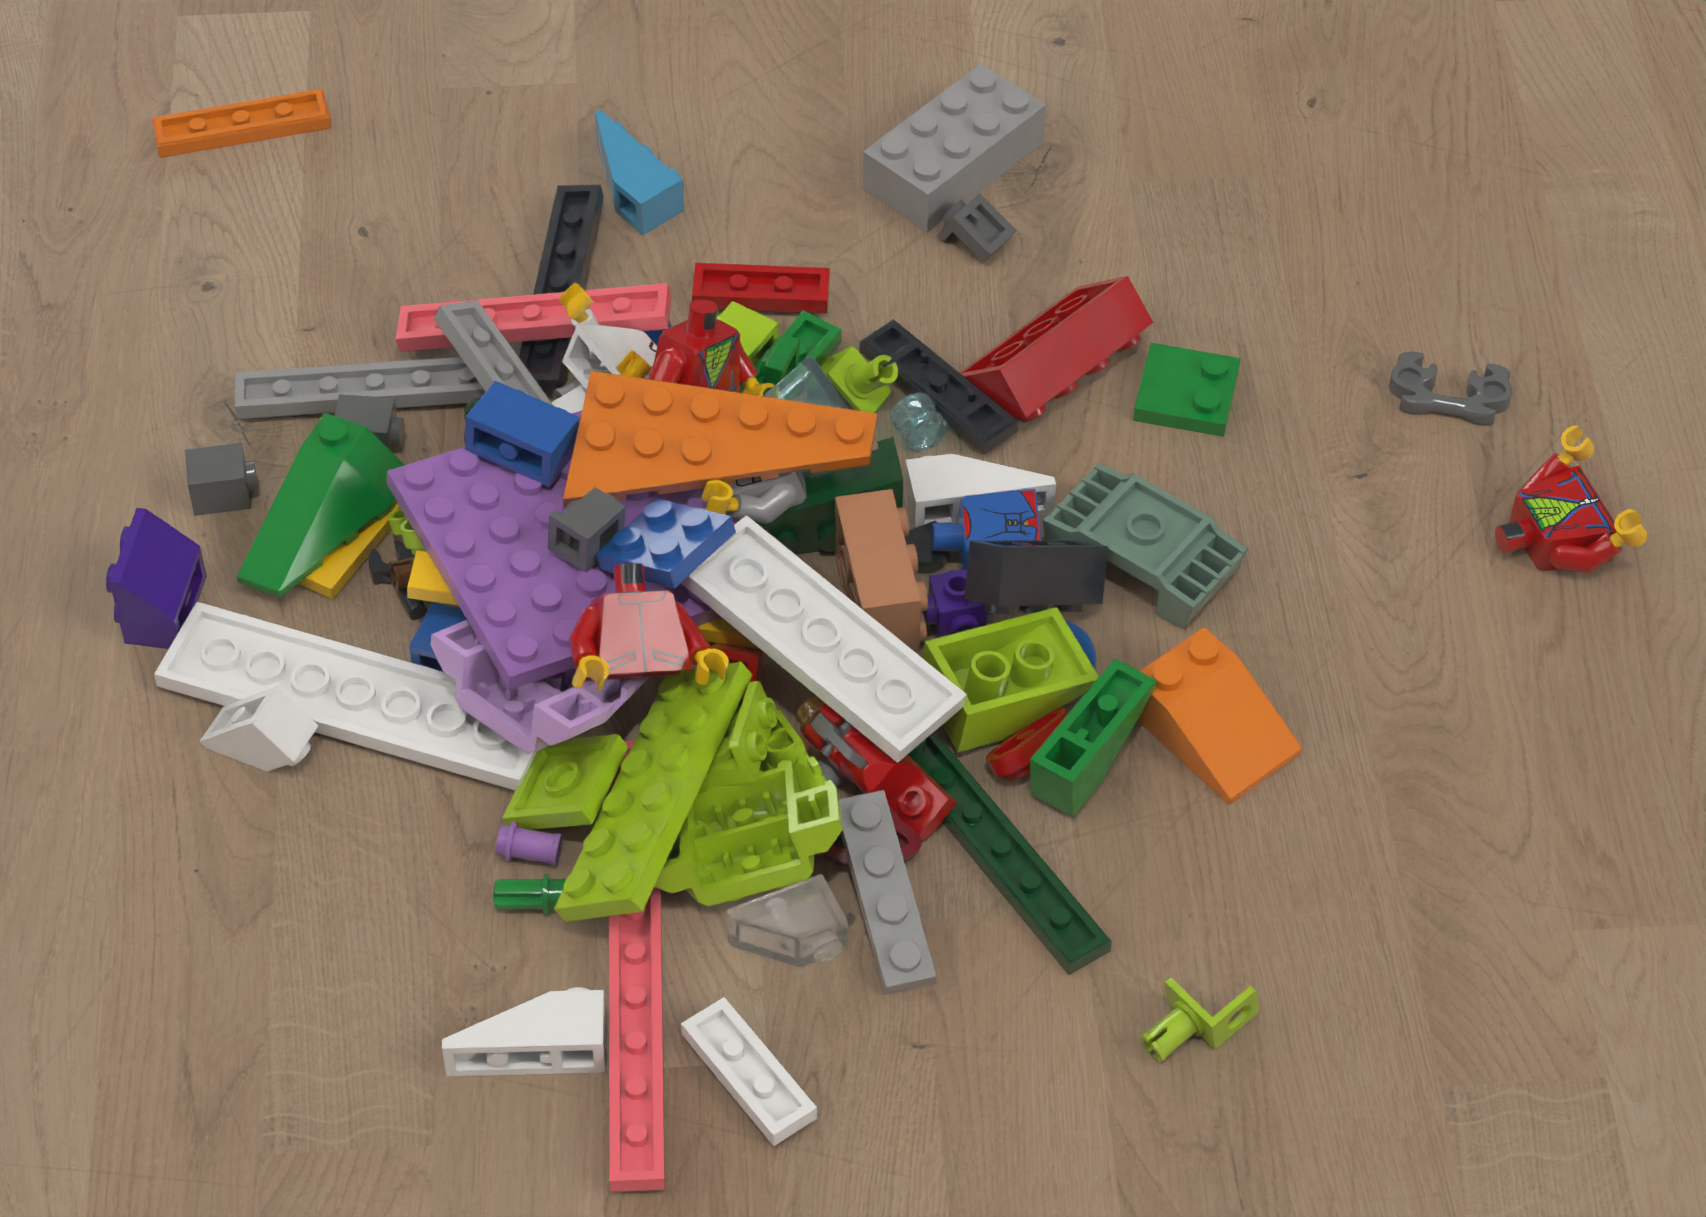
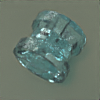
[890,393,948,452]

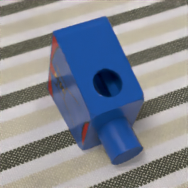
[930,489,1041,570]

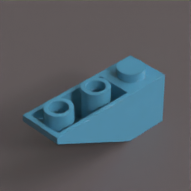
[595,109,684,236]

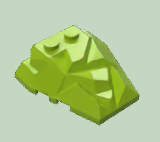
[654,710,843,906]

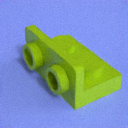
[700,681,777,789]

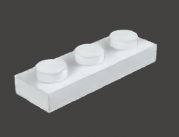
[681,997,817,1146]

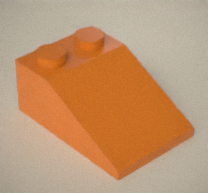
[1137,627,1302,805]

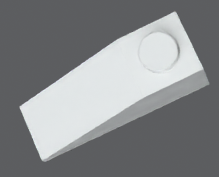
[905,454,1056,529]
[442,987,606,1077]

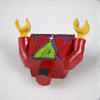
[649,299,780,399]
[1495,425,1647,574]

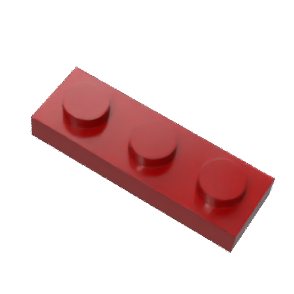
[692,263,830,313]

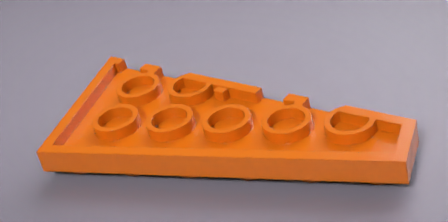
[563,371,877,508]

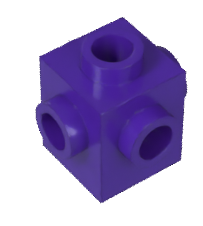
[922,569,994,639]

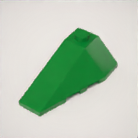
[237,413,405,598]

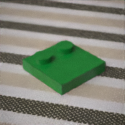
[1133,343,1241,437]

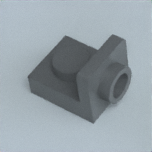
[937,193,1017,263]

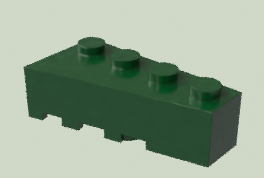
[754,437,903,555]

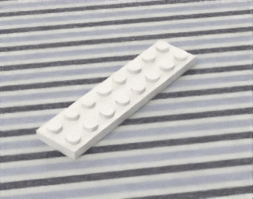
[154,602,537,791]

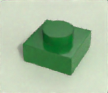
[760,334,800,399]

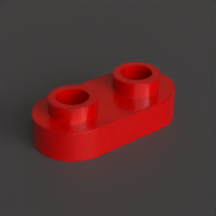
[985,708,1068,781]

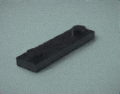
[859,319,1018,455]

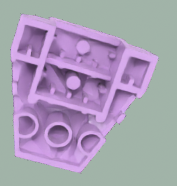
[430,620,649,754]

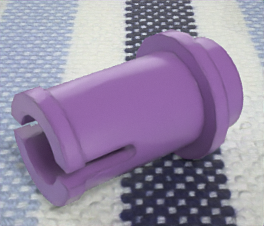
[496,822,563,866]

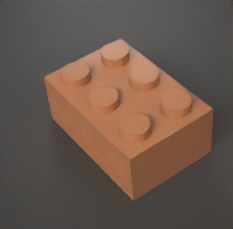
[835,489,928,655]

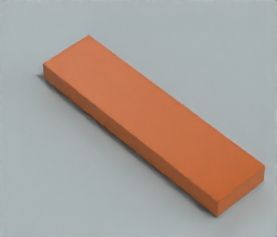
[152,88,331,158]

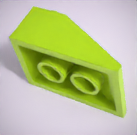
[921,607,1099,752]

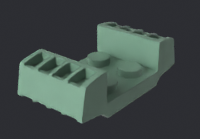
[1043,463,1248,628]

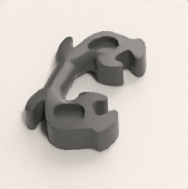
[1389,351,1512,426]

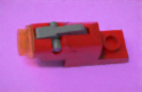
[796,694,958,841]

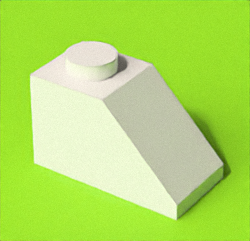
[199,686,319,772]

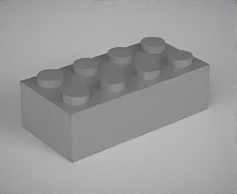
[863,64,1046,232]

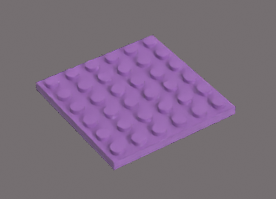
[387,410,737,690]

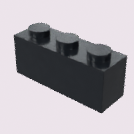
[964,540,1108,614]

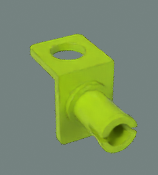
[802,345,898,413]
[1139,977,1259,1063]

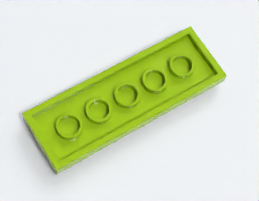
[554,661,752,922]

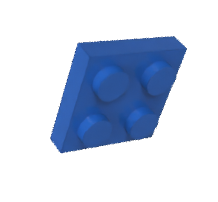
[596,499,736,588]

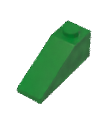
[1030,658,1157,817]

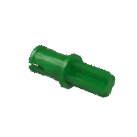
[493,874,566,915]

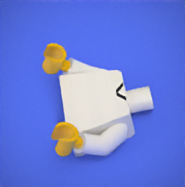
[559,282,657,390]

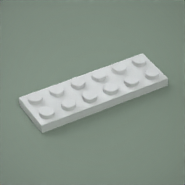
[681,515,967,763]

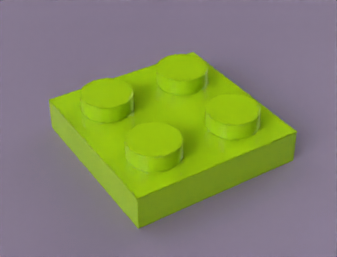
[502,734,628,830]

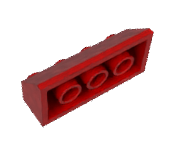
[959,276,1153,423]

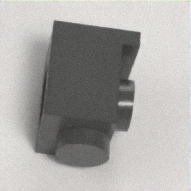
[547,487,626,572]

